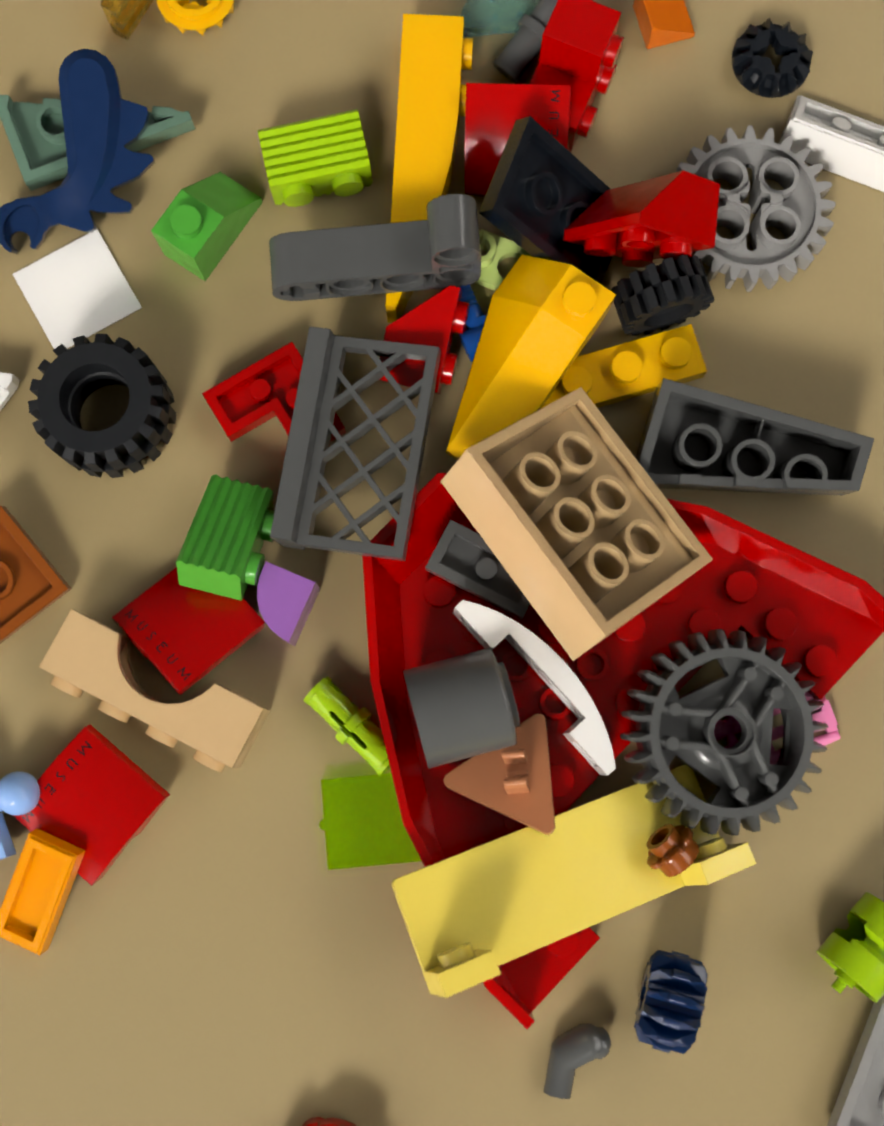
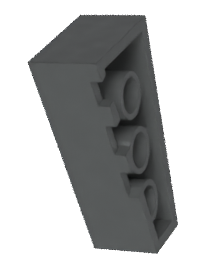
[635,378,875,496]

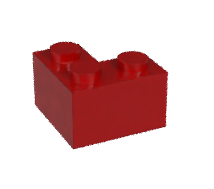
[529,0,624,153]

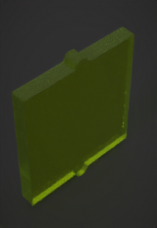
[319,773,421,870]

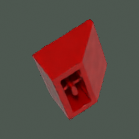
[563,170,720,268]

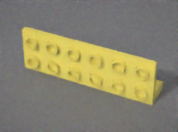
[392,764,756,998]

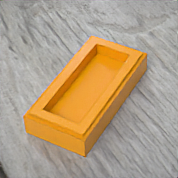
[0,828,86,956]

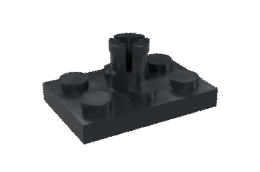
[479,116,612,284]

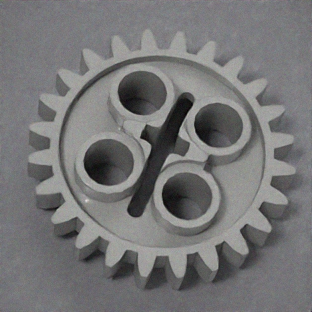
[676,125,836,292]

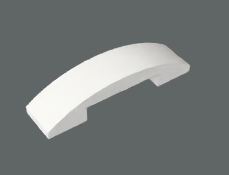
[453,600,616,776]

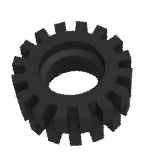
[611,255,714,336]

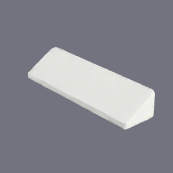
[779,96,884,192]

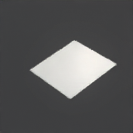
[13,229,142,349]

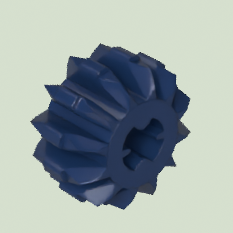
[634,950,708,1054]

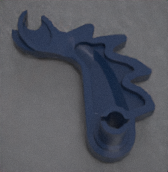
[0,49,155,254]

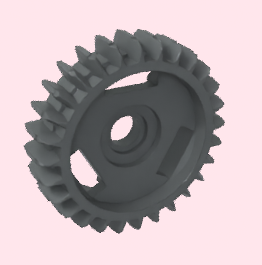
[620,629,828,836]

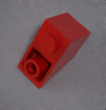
[379,285,469,394]

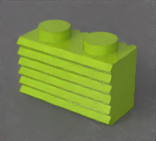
[257,109,373,207]

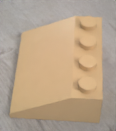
[440,387,713,661]

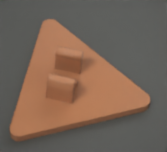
[443,713,555,835]

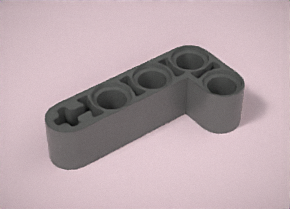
[269,194,481,301]

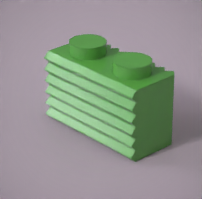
[176,474,275,601]

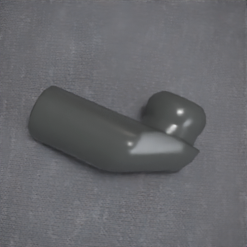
[543,1023,611,1099]

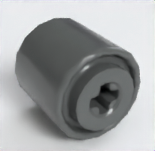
[403,648,520,769]

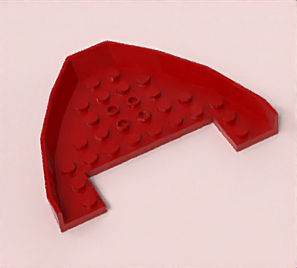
[362,473,884,1029]

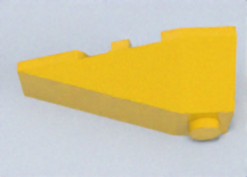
[446,254,616,460]

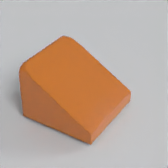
[633,0,695,49]

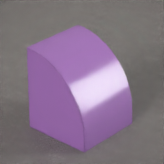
[257,561,320,646]

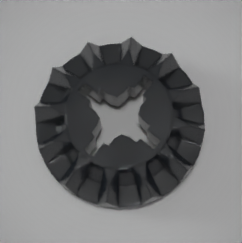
[731,18,813,98]

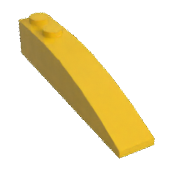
[385,14,473,323]

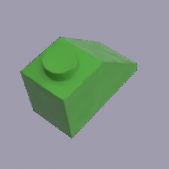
[151,172,263,281]

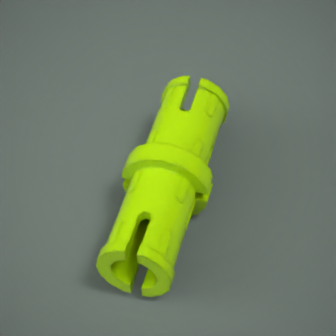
[304,676,390,776]

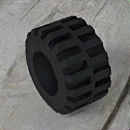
[28,334,176,478]

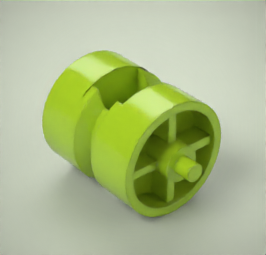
[816,892,884,1003]

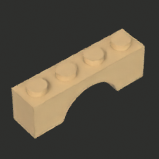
[39,609,271,773]

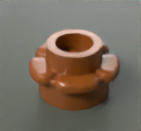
[647,824,699,877]

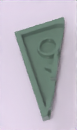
[0,95,195,191]

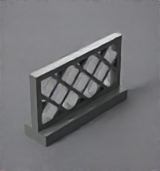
[270,327,441,561]

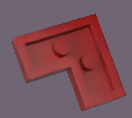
[202,342,347,442]

